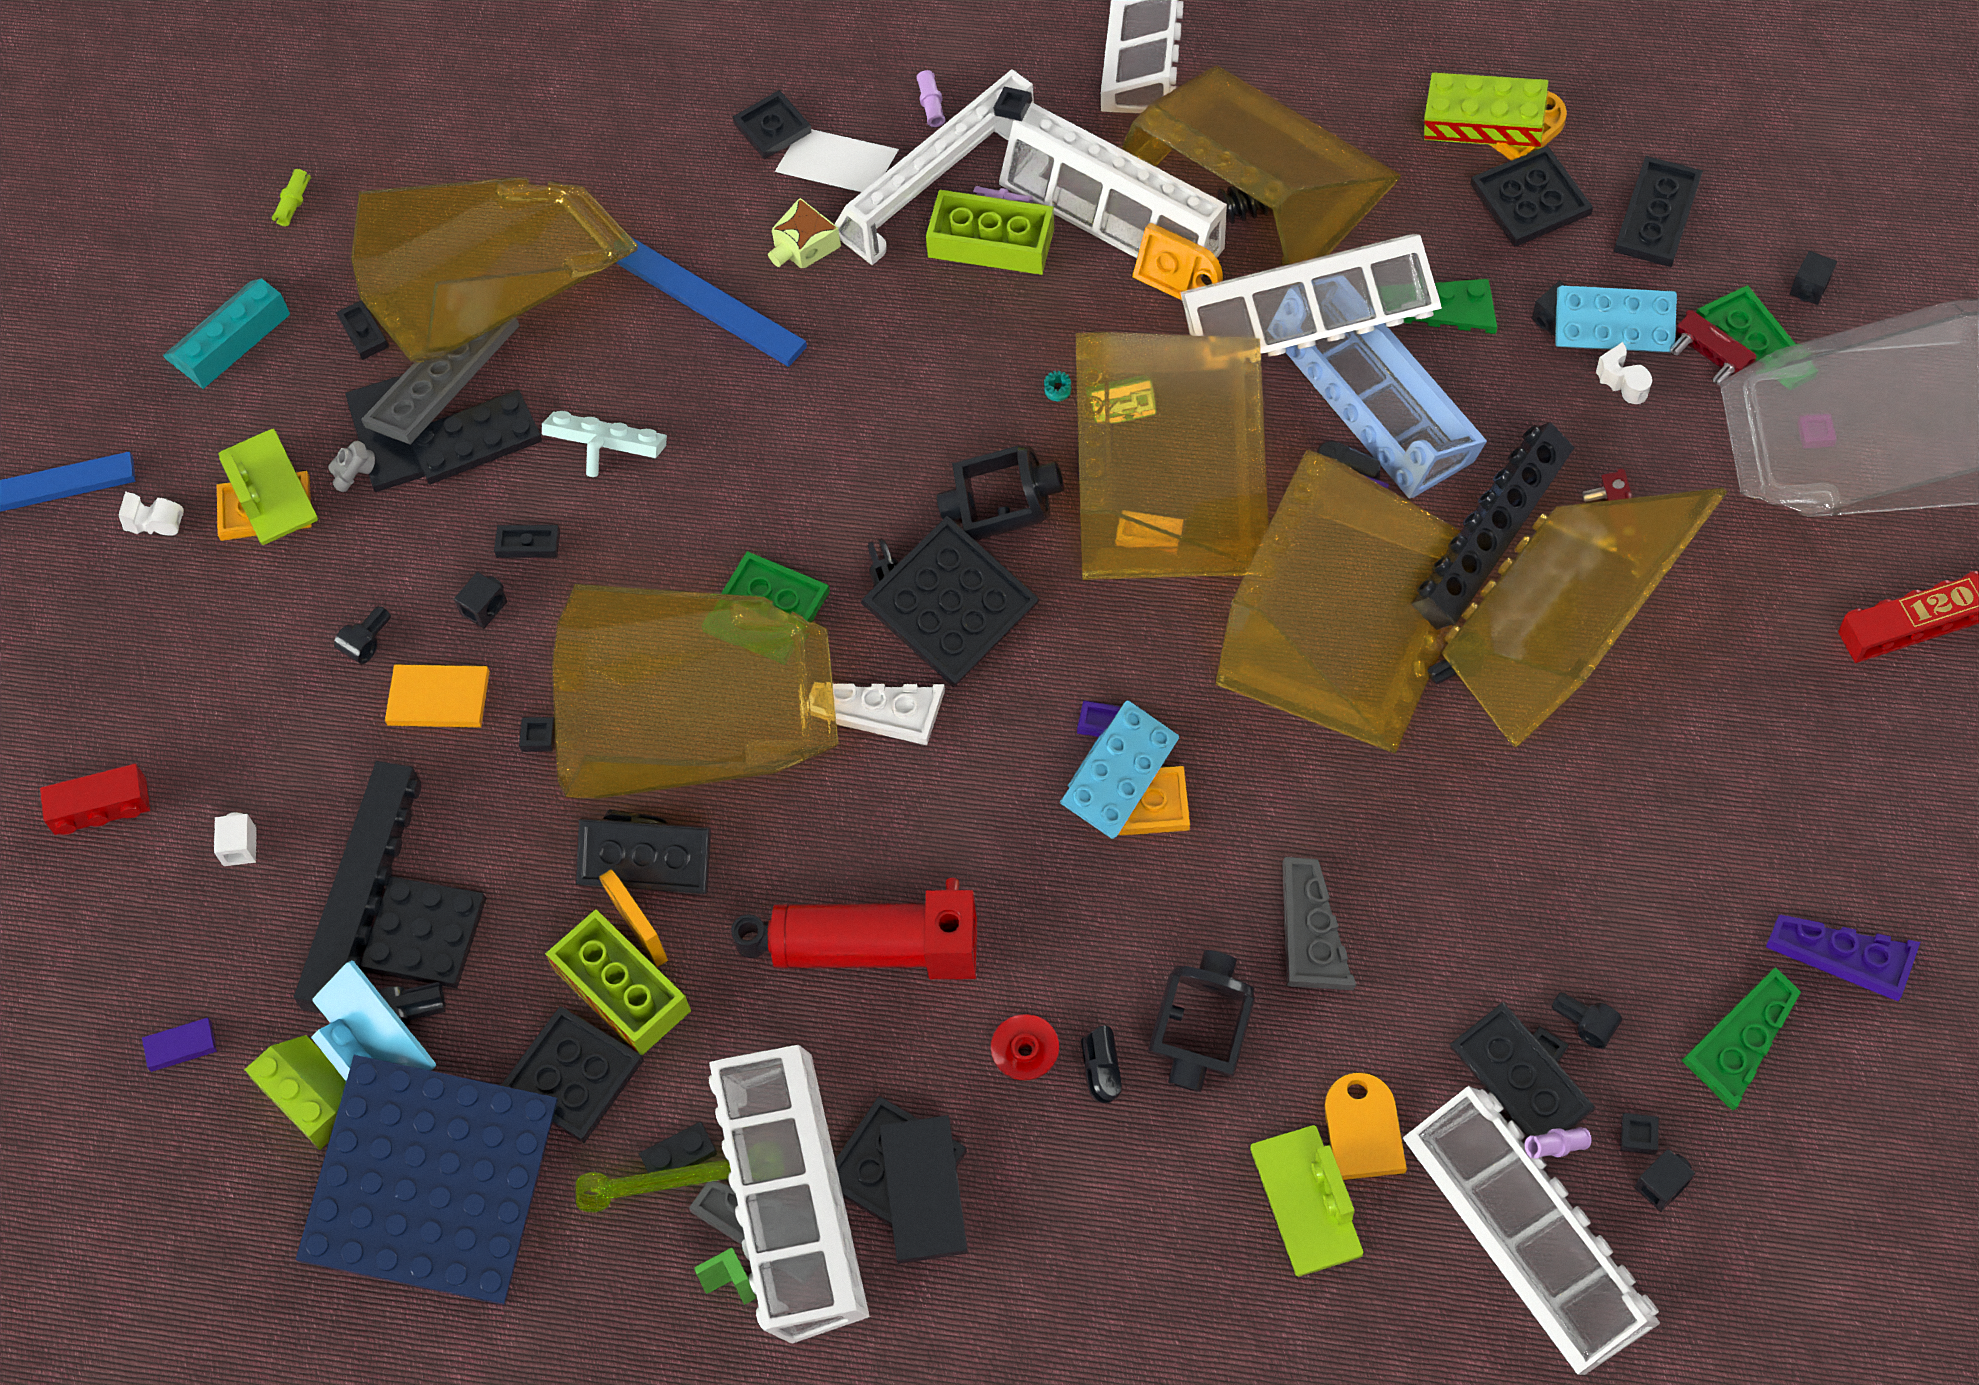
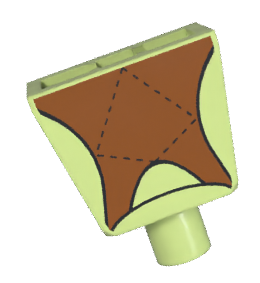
[768,198,841,268]

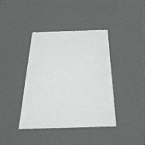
[775,129,899,192]

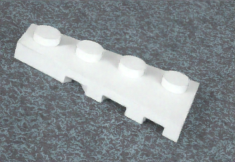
[803,684,945,745]

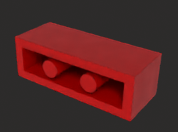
[40,764,150,835]

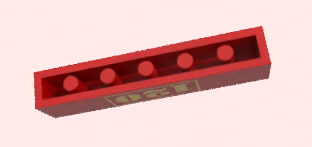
[1838,571,1979,663]

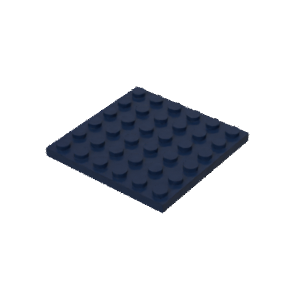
[295,1055,558,1306]

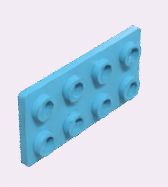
[1555,286,1677,353]
[1061,701,1179,839]
[311,961,436,1081]

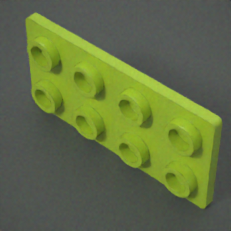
[218,429,318,545]
[1250,1125,1363,1277]

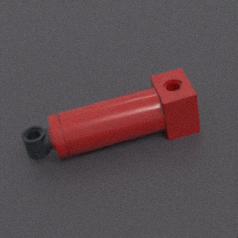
[731,877,977,979]

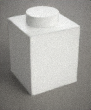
[214,812,256,866]

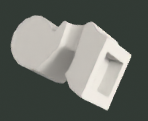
[1596,342,1652,404]
[119,491,184,536]

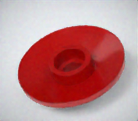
[991,1014,1059,1080]

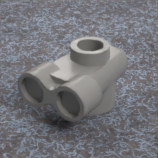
[328,441,375,492]

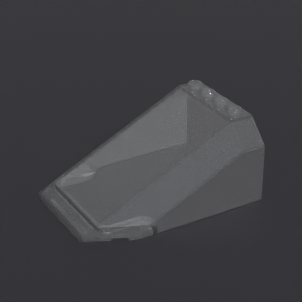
[1720,299,1979,517]

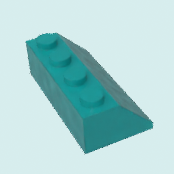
[163,278,290,389]

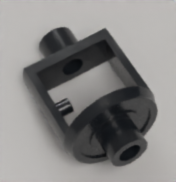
[937,445,1064,541]
[1147,950,1255,1092]

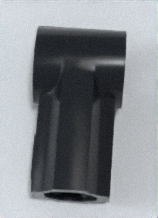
[378,982,446,1026]

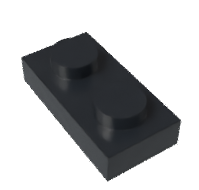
[336,300,389,360]
[494,525,560,558]
[639,1121,718,1187]

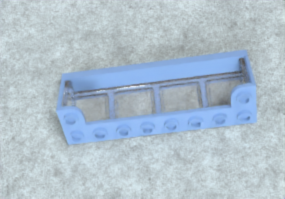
[1267,275,1487,499]

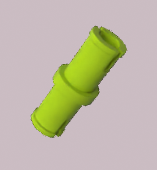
[272,169,311,226]

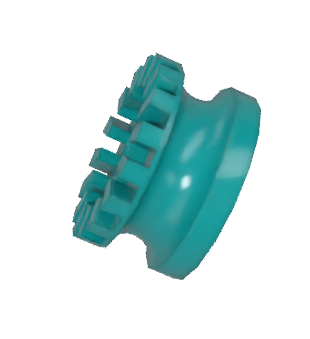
[1044,371,1071,402]

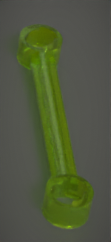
[575,1142,784,1212]

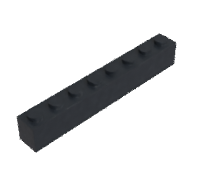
[293,761,421,1014]

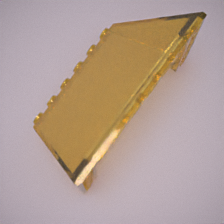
[1121,65,1401,287]
[1076,332,1271,580]
[1216,449,1461,754]
[1441,488,1728,748]

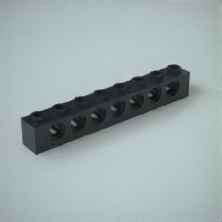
[1411,422,1575,630]

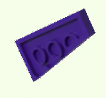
[1766,914,1920,1002]

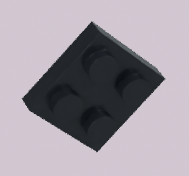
[732,90,812,160]

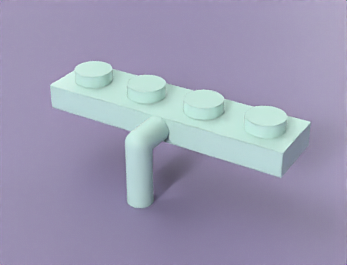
[542,411,667,477]

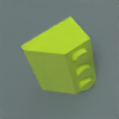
[244,1035,346,1150]

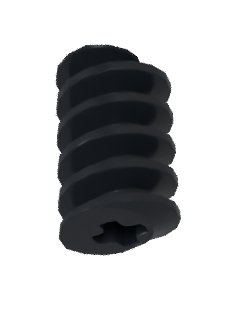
[1218,175,1282,224]

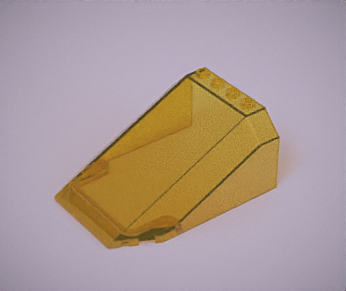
[351,177,638,362]
[552,584,838,799]

